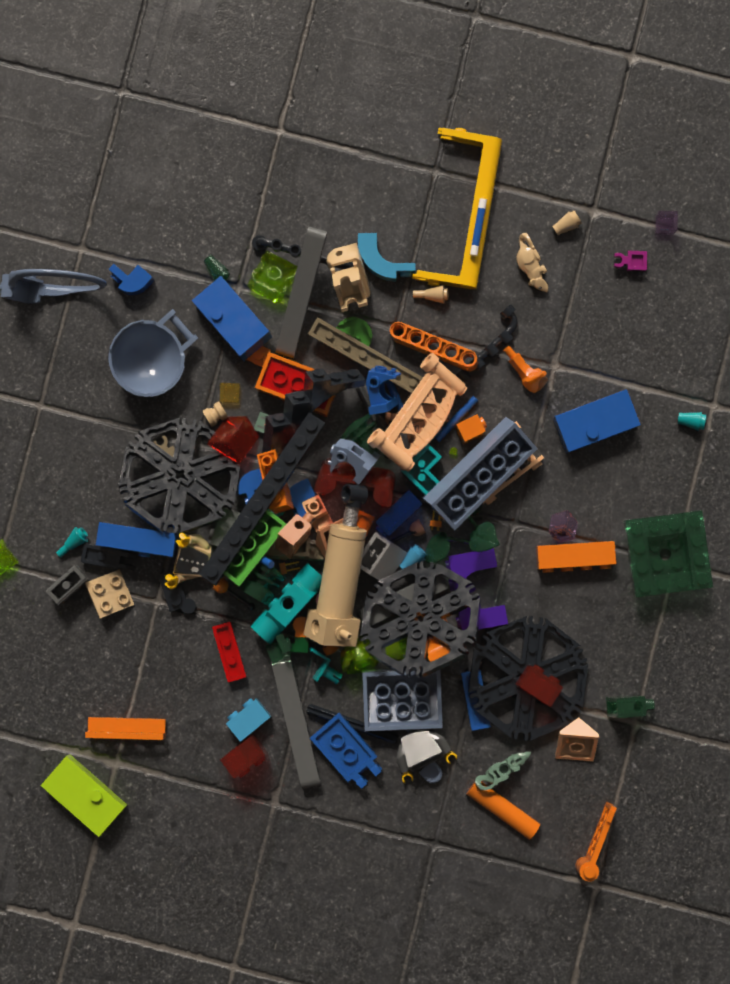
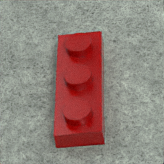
[212,621,247,682]

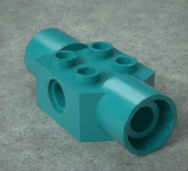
[250,563,322,644]

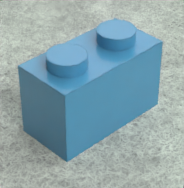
[226,698,271,742]

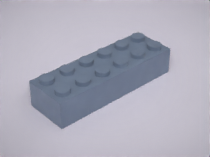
[423,417,537,530]

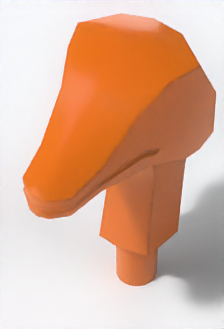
[503,346,548,393]

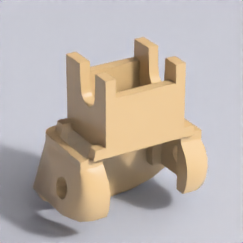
[326,243,370,312]

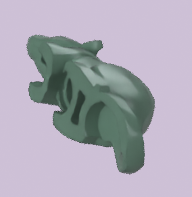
[475,752,531,790]

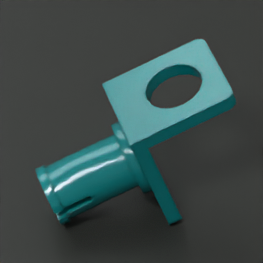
[309,646,343,684]

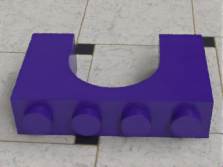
[445,548,508,630]

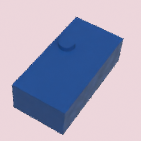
[192,276,272,362]
[553,389,641,454]
[96,522,180,558]

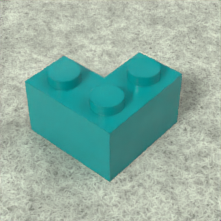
[401,444,442,496]

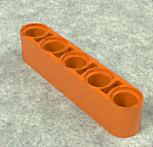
[390,322,478,371]

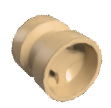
[203,401,229,427]

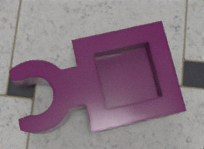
[613,251,647,271]

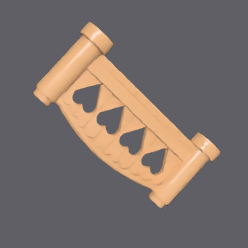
[367,353,467,472]

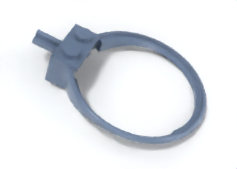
[0,269,107,304]

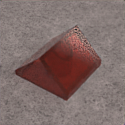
[207,416,259,464]

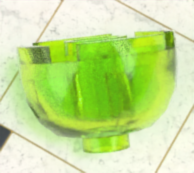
[340,639,379,674]

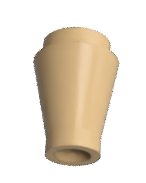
[552,211,582,235]

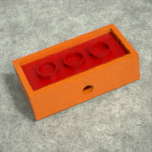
[255,352,336,417]

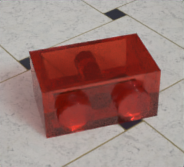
[515,664,563,707]

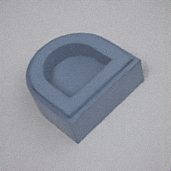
[419,762,442,783]

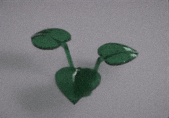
[425,503,500,564]

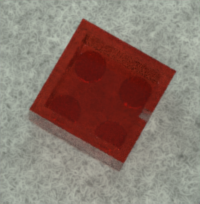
[220,733,267,779]

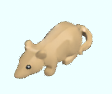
[516,233,548,292]

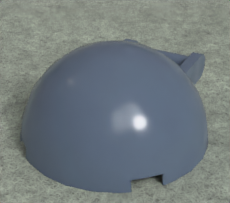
[108,309,198,397]

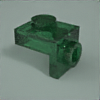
[265,633,292,664]

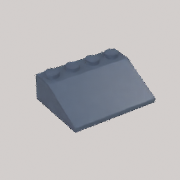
[362,669,443,731]

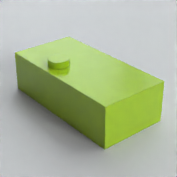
[40,754,127,837]

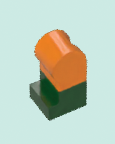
[289,617,309,653]

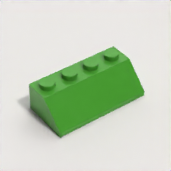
[224,510,286,587]

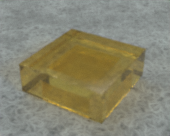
[219,383,240,403]

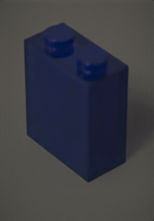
[375,490,422,538]

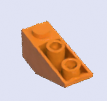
[257,450,294,514]

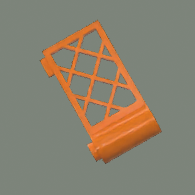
[575,802,617,882]

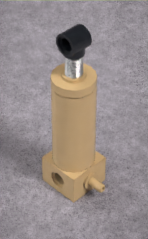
[304,484,368,647]

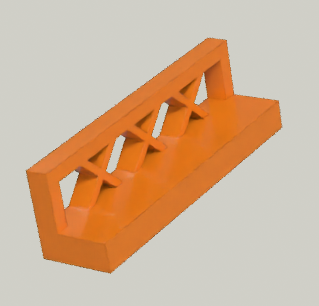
[85,717,166,740]

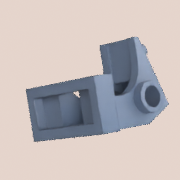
[328,439,381,484]

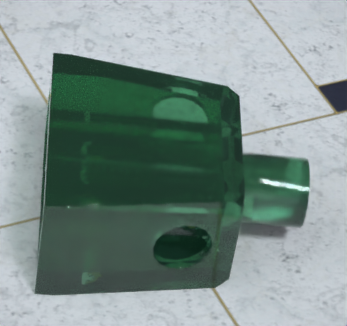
[606,695,655,718]

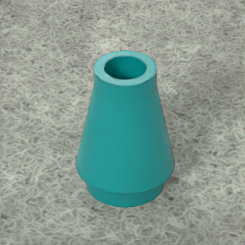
[677,412,706,431]

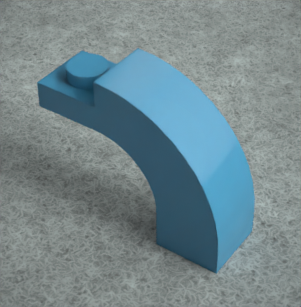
[358,233,415,282]

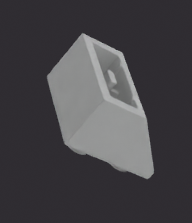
[360,532,407,580]

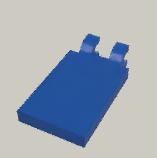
[310,712,382,789]

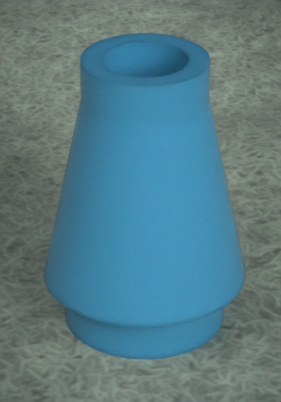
[399,544,427,569]

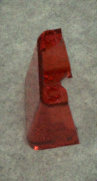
[314,459,396,509]

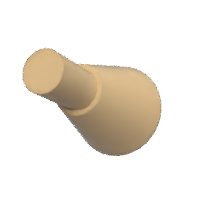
[413,285,449,304]

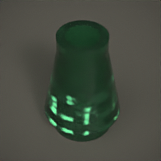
[204,255,230,281]

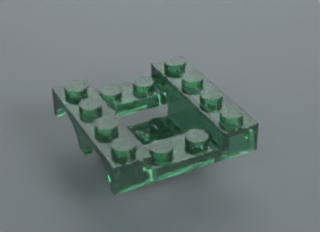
[623,510,713,597]

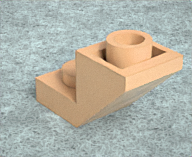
[302,494,333,532]

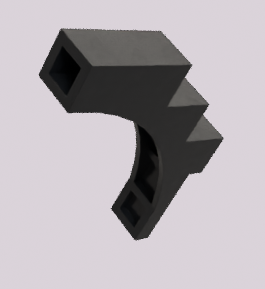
[262,369,365,457]

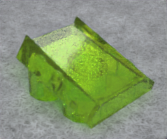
[247,250,298,304]

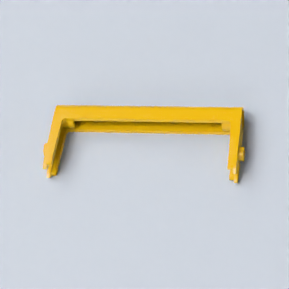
[412,128,502,289]

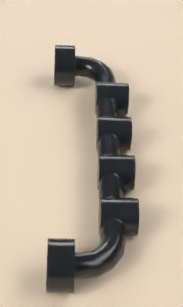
[252,235,354,270]
[456,304,518,383]

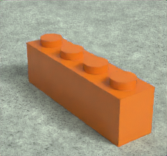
[536,541,616,573]

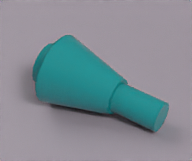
[56,527,88,558]

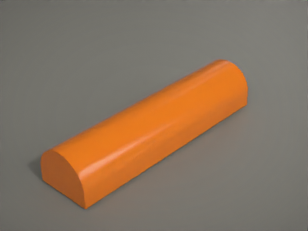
[466,781,540,840]

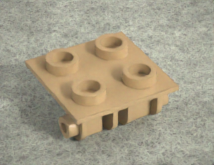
[85,569,134,618]

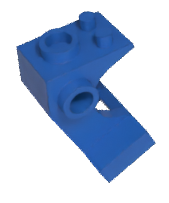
[366,366,401,415]

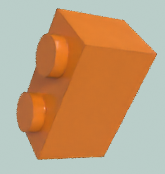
[455,414,487,445]

